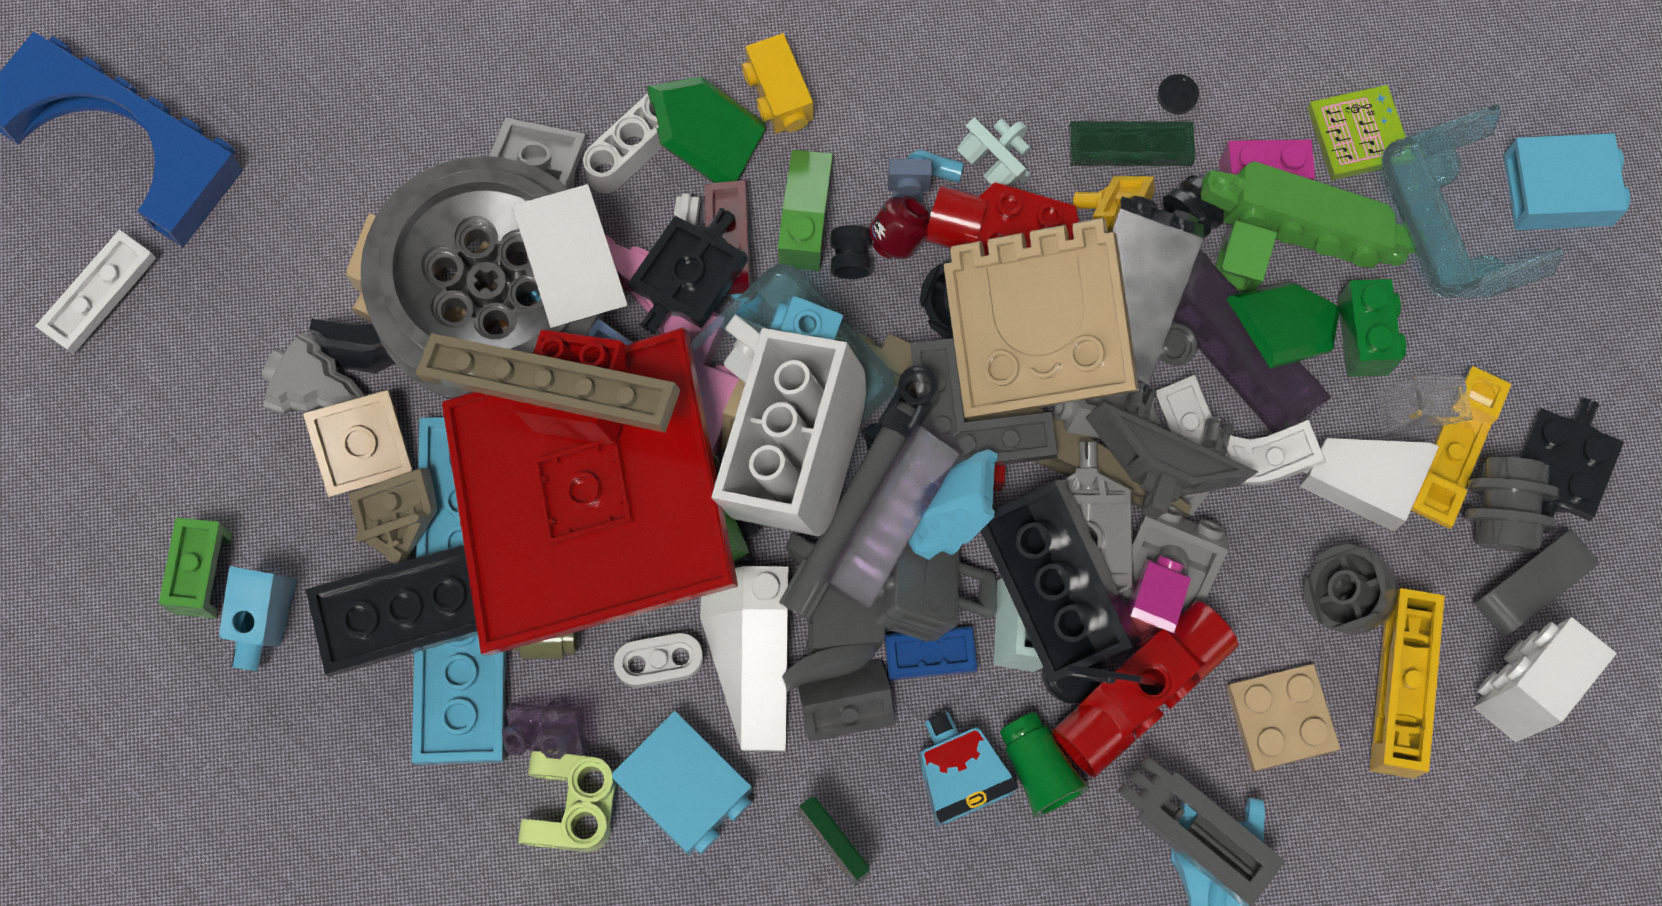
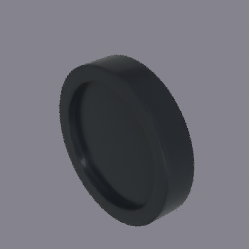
[1157,74,1199,115]

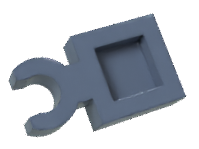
[888,159,932,203]

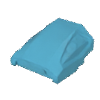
[901,449,997,560]

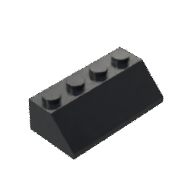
[981,479,1141,683]

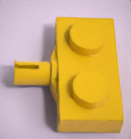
[1073,176,1155,231]

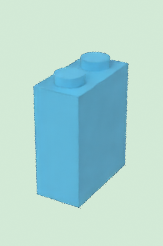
[1503,133,1630,230]
[612,711,753,857]

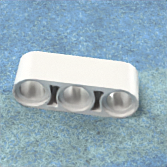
[583,93,662,194]

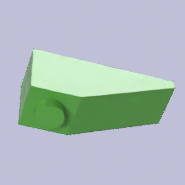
[778,149,833,271]

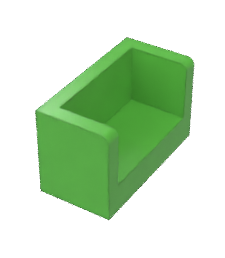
[1211,220,1277,292]
[158,517,232,619]

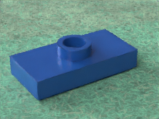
[884,627,977,681]

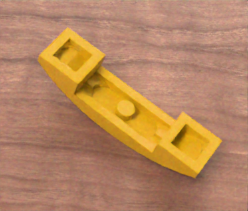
[1411,366,1512,529]

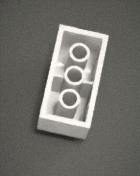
[711,328,866,536]

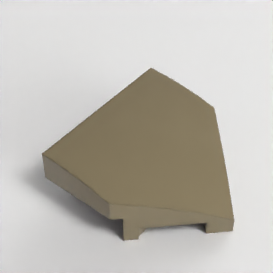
[348,468,437,564]

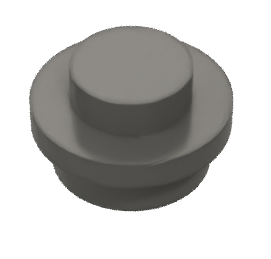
[1159,323,1198,366]

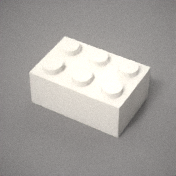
[1473,617,1617,742]

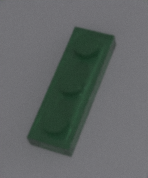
[1068,121,1195,166]

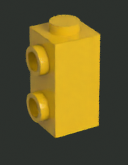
[741,33,813,134]

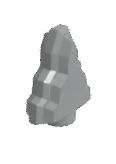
[262,332,365,415]

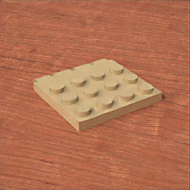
[944,217,1139,419]

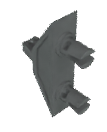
[1085,383,1258,520]

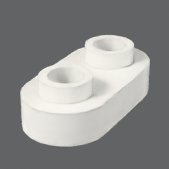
[614,633,703,688]

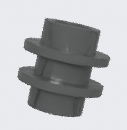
[1464,457,1560,552]

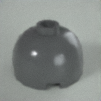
[1303,544,1397,634]

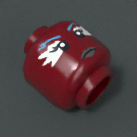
[868,196,929,259]

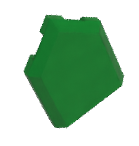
[646,76,765,183]
[1227,281,1340,369]

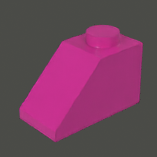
[1126,555,1191,633]

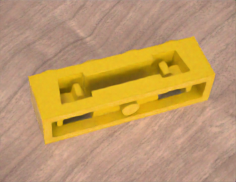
[1369,588,1445,779]

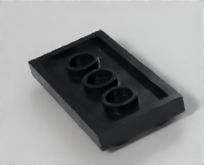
[305,545,478,677]

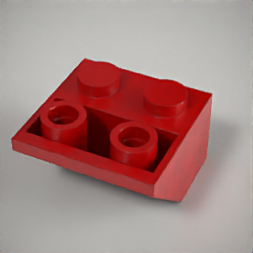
[514,329,626,445]

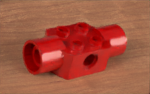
[925,182,1079,256]
[1052,601,1239,778]

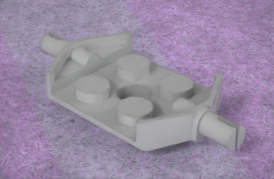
[1063,442,1136,595]

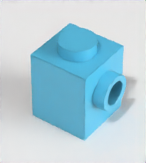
[770,295,843,340]

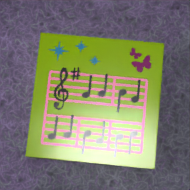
[1307,84,1413,181]

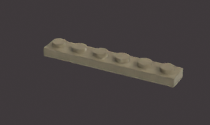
[415,333,680,433]

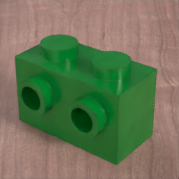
[1337,279,1407,377]

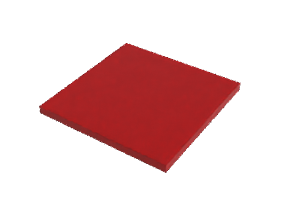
[442,327,738,656]

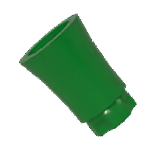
[1000,712,1089,818]

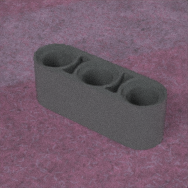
[1475,529,1600,638]

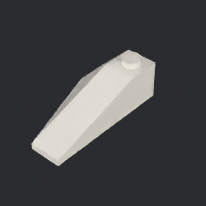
[700,566,789,752]

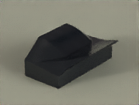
[309,318,396,374]

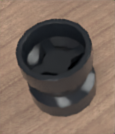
[831,225,872,280]

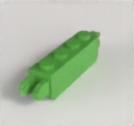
[1201,161,1423,269]

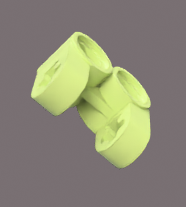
[518,751,617,852]

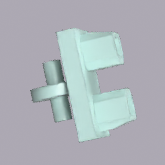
[957,117,1032,186]

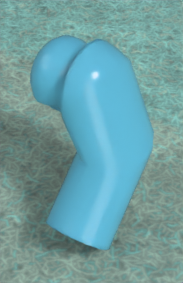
[907,150,965,183]

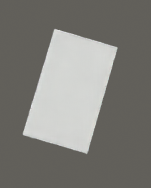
[512,184,628,328]

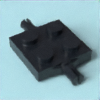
[628,208,748,335]
[1519,398,1624,533]

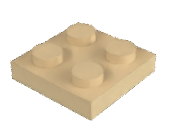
[303,389,414,497]
[1226,664,1341,773]

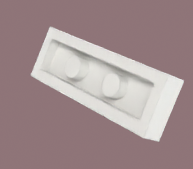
[35,230,156,355]

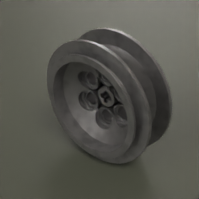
[361,156,604,399]

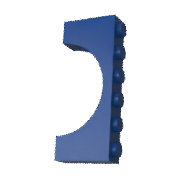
[0,31,243,248]

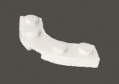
[1157,375,1326,485]

